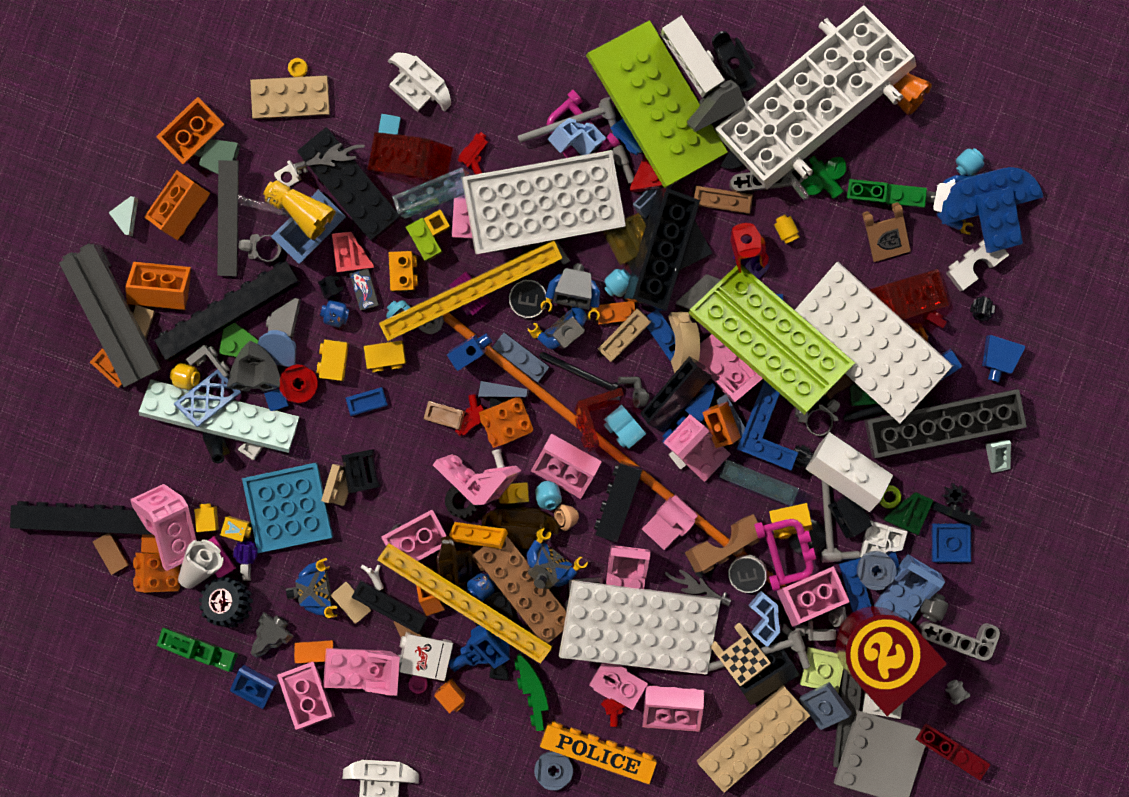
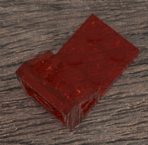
[367,132,453,185]
[869,269,949,320]

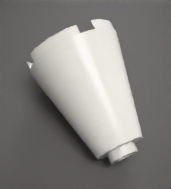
[178,539,223,589]

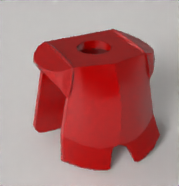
[730,223,769,273]

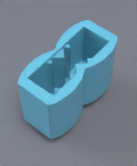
[604,405,646,449]

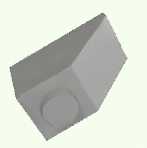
[266,298,301,337]

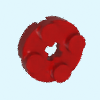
[279,364,318,403]

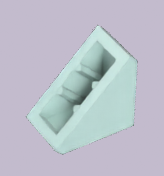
[109,196,138,236]
[985,440,1011,473]

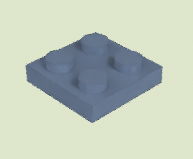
[799,682,852,730]

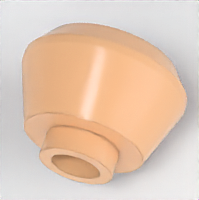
[554,505,579,531]

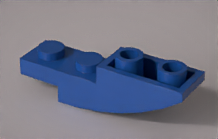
[661,383,715,447]

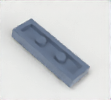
[492,333,549,382]

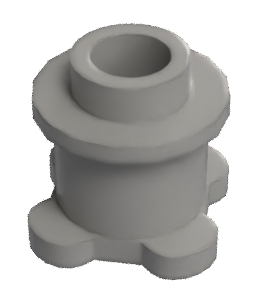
[945,680,970,705]

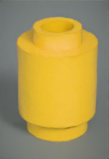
[774,214,799,244]

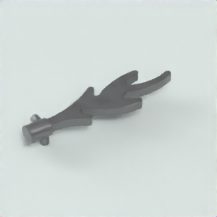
[295,143,365,173]
[665,570,731,606]

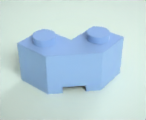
[548,118,606,156]
[749,591,780,647]

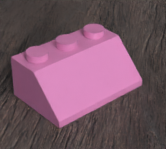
[531,434,602,499]
[642,686,704,732]

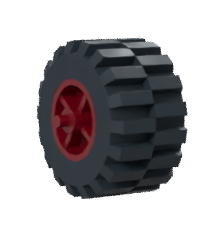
[199,577,253,628]

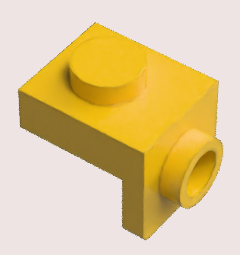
[499,482,529,504]

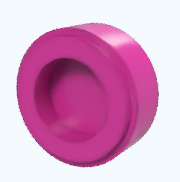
[408,675,428,694]

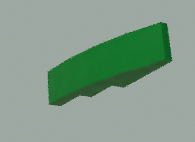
[156,628,238,672]

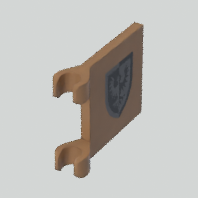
[862,203,911,262]

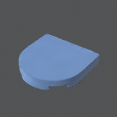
[257,330,296,367]

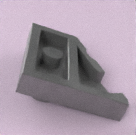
[676,274,721,309]

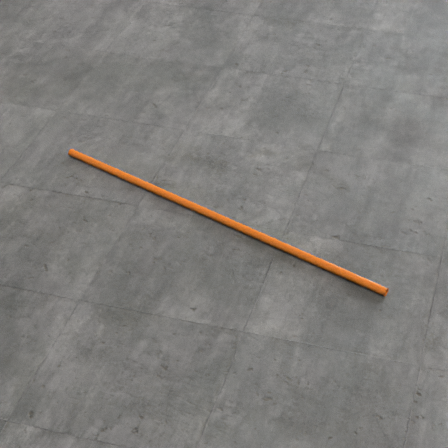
[443,312,787,589]

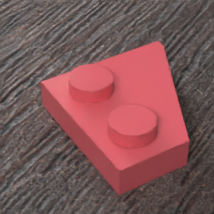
[332,232,374,272]

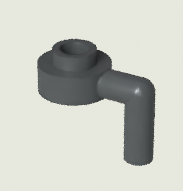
[618,377,649,408]

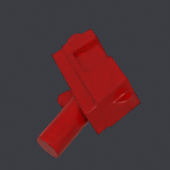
[458,132,488,175]
[455,394,484,436]
[601,698,625,727]

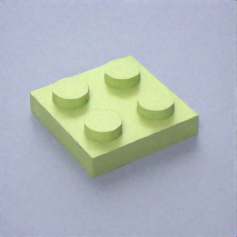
[800,647,843,693]

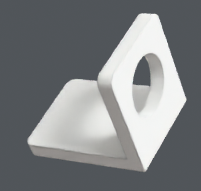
[274,160,302,187]

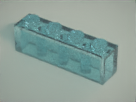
[392,167,470,219]
[719,460,799,506]

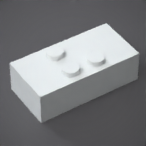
[661,15,724,98]
[806,432,893,512]

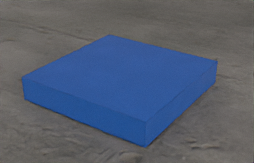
[932,523,971,562]

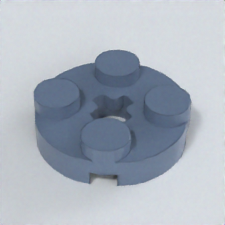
[857,551,896,590]
[534,751,573,790]

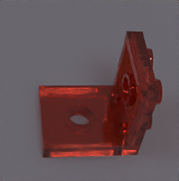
[574,388,624,452]

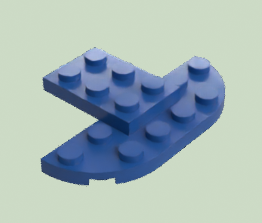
[941,167,1043,253]

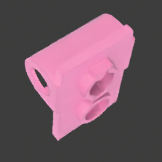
[642,494,698,550]
[589,663,648,710]

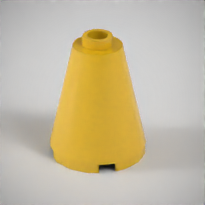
[281,189,336,240]

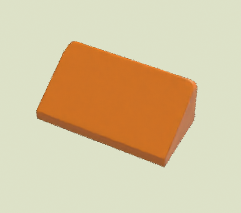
[294,640,334,663]

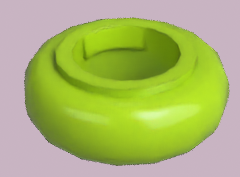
[879,485,901,509]

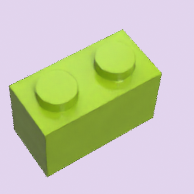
[406,218,443,262]

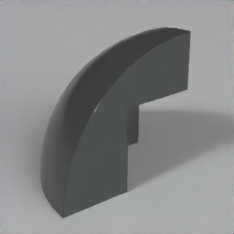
[227,341,280,392]

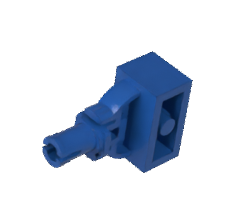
[448,625,510,672]

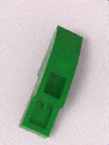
[847,179,927,208]
[514,653,549,731]

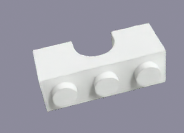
[946,240,1009,291]

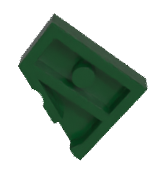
[883,492,933,535]

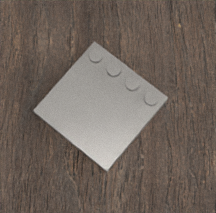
[834,710,925,797]

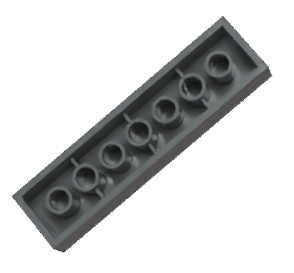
[864,389,1027,458]

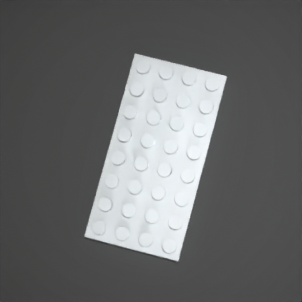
[461,150,626,254]
[795,262,953,423]
[559,580,721,674]

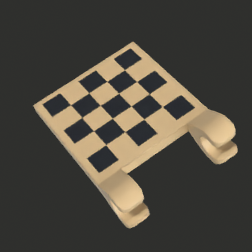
[710,623,771,687]

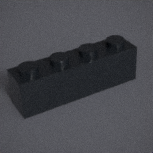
[640,356,712,433]
[594,461,643,543]

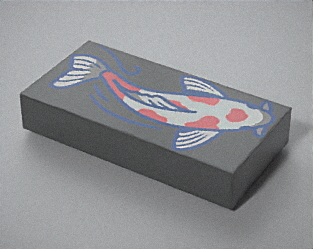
[350,269,379,311]

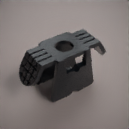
[711,31,757,92]

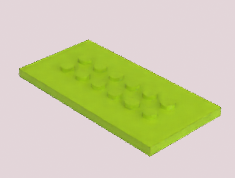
[586,20,728,188]
[688,265,855,415]

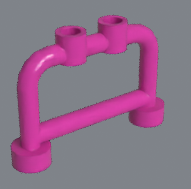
[547,90,621,158]
[754,519,816,591]

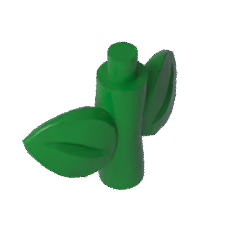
[799,155,846,198]

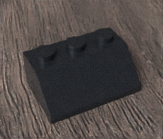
[732,638,799,705]

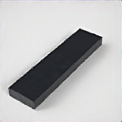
[352,580,428,634]

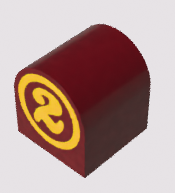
[836,606,947,716]

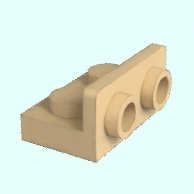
[321,464,349,506]

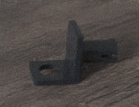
[203,432,230,464]

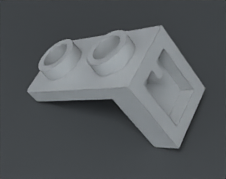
[186,345,230,378]

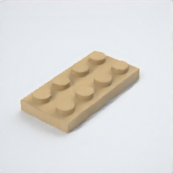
[250,76,330,119]

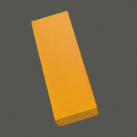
[449,522,508,549]

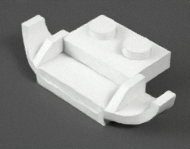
[388,53,451,112]
[342,760,419,797]

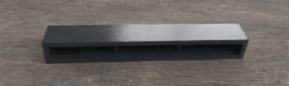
[154,261,301,362]
[10,501,153,535]

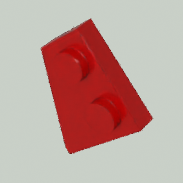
[630,155,664,193]

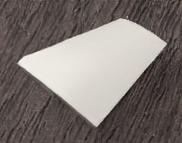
[860,520,907,557]

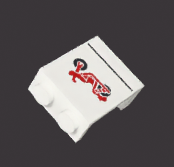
[398,632,453,681]

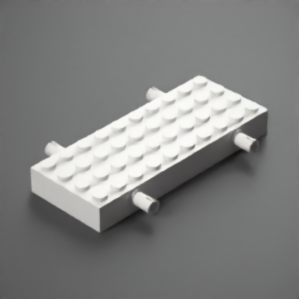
[715,6,916,189]

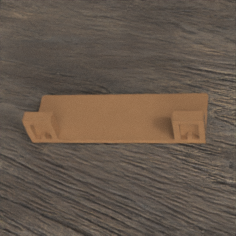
[472,536,566,644]

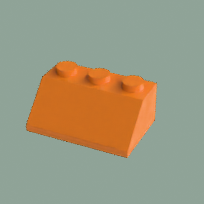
[156,97,225,165]
[144,170,210,241]
[125,262,191,310]

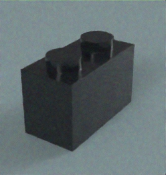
[828,495,872,539]

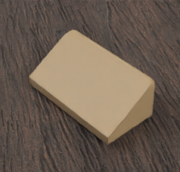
[331,582,371,624]

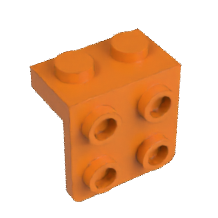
[479,397,533,448]
[133,552,180,593]

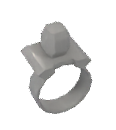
[239,234,281,262]
[805,399,840,436]
[795,619,836,641]

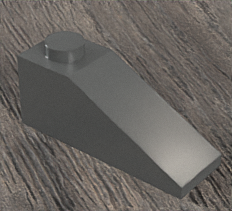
[687,80,746,132]

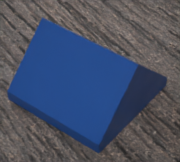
[230,665,277,709]

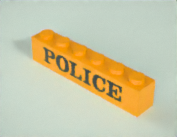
[540,721,657,784]

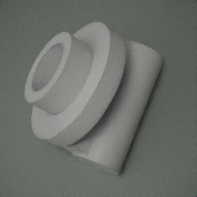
[828,606,846,627]

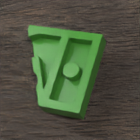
[219,323,259,357]

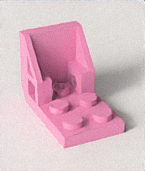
[699,334,763,402]
[663,415,731,482]
[433,454,521,505]
[130,484,197,571]
[606,545,650,589]
[323,648,400,696]

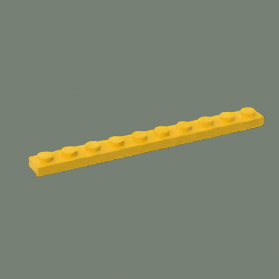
[379,240,562,341]
[378,543,552,663]

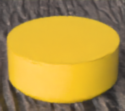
[288,58,308,77]

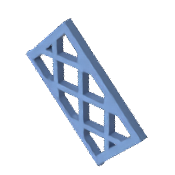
[174,369,241,428]

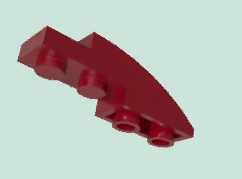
[915,723,991,781]

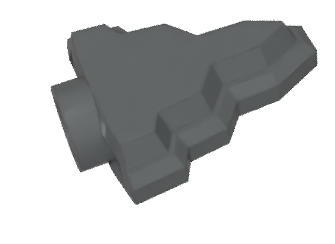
[251,613,294,658]

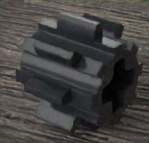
[970,296,996,322]
[793,444,813,469]
[941,483,966,506]

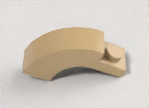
[668,312,700,373]

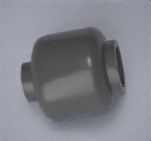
[920,593,949,623]

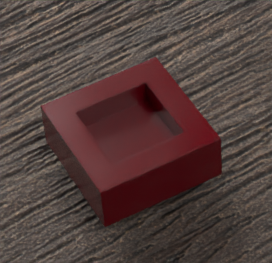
[923,311,947,329]

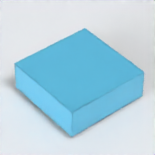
[378,114,401,137]

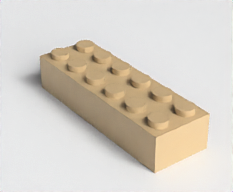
[697,685,810,792]

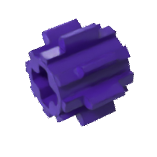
[233,541,258,564]

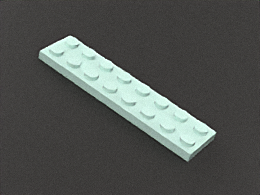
[139,380,299,453]

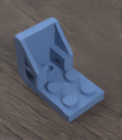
[271,190,346,264]
[874,554,945,623]

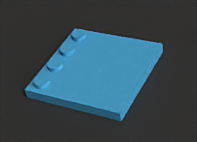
[242,462,333,553]

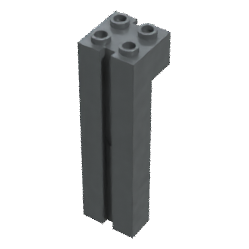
[59,243,161,387]

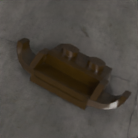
[482,505,559,549]
[436,536,473,607]

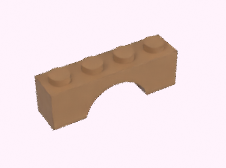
[685,514,760,573]

